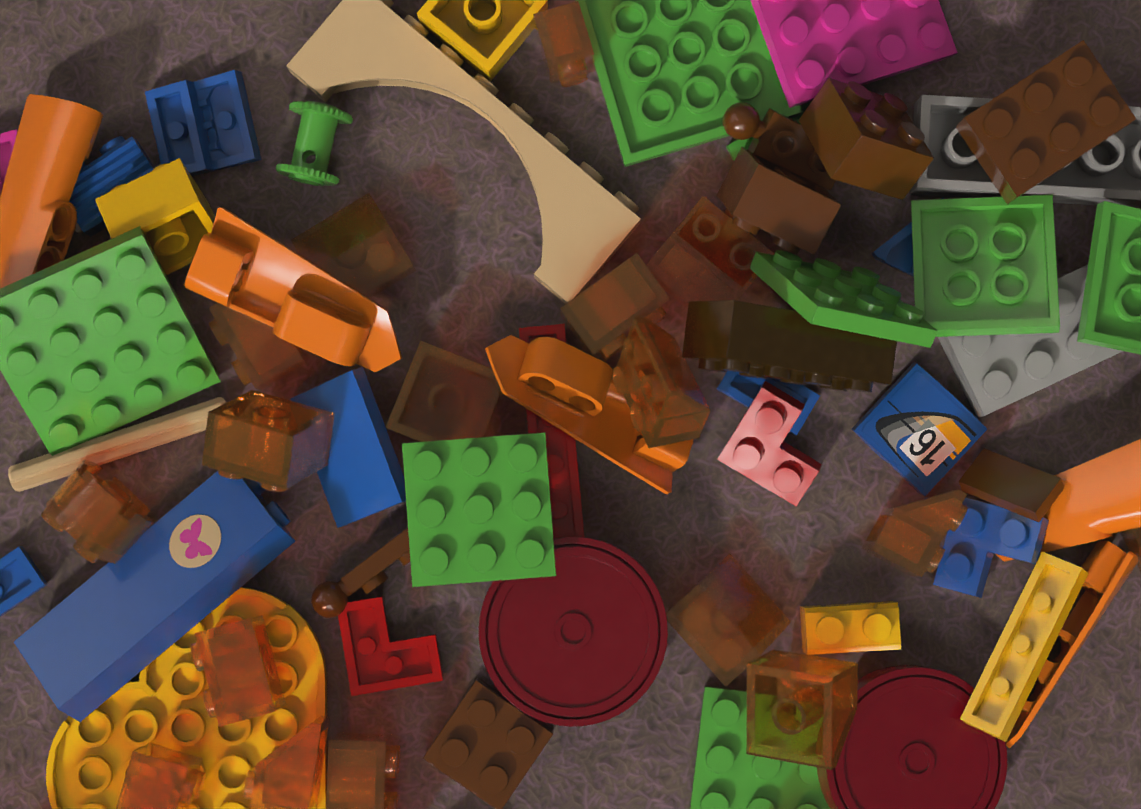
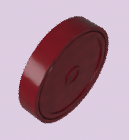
[479,536,668,727]
[816,665,1007,809]

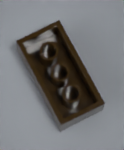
[682,300,897,392]

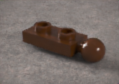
[723,102,836,191]
[311,528,410,618]

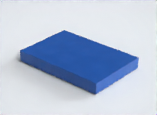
[290,367,406,528]

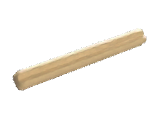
[8,397,231,492]

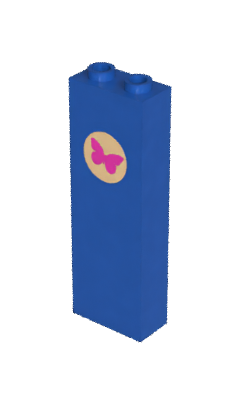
[14,461,296,722]

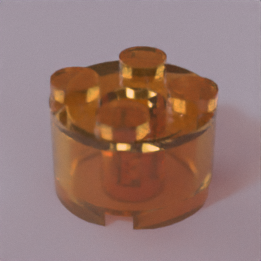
[41,460,155,564]

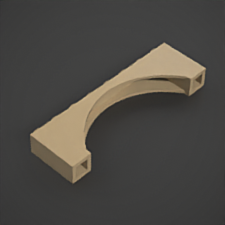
[286,0,641,307]

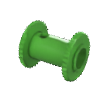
[275,101,353,186]

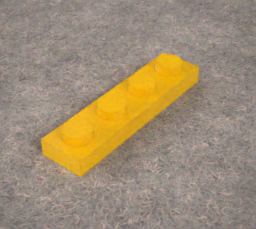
[960,552,1089,742]

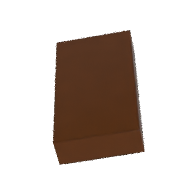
[958,448,1064,522]

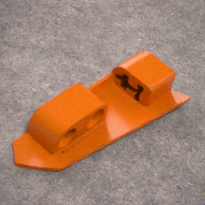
[0,94,104,289]
[185,207,402,372]
[485,335,698,495]
[995,439,1141,562]
[1006,541,1138,748]

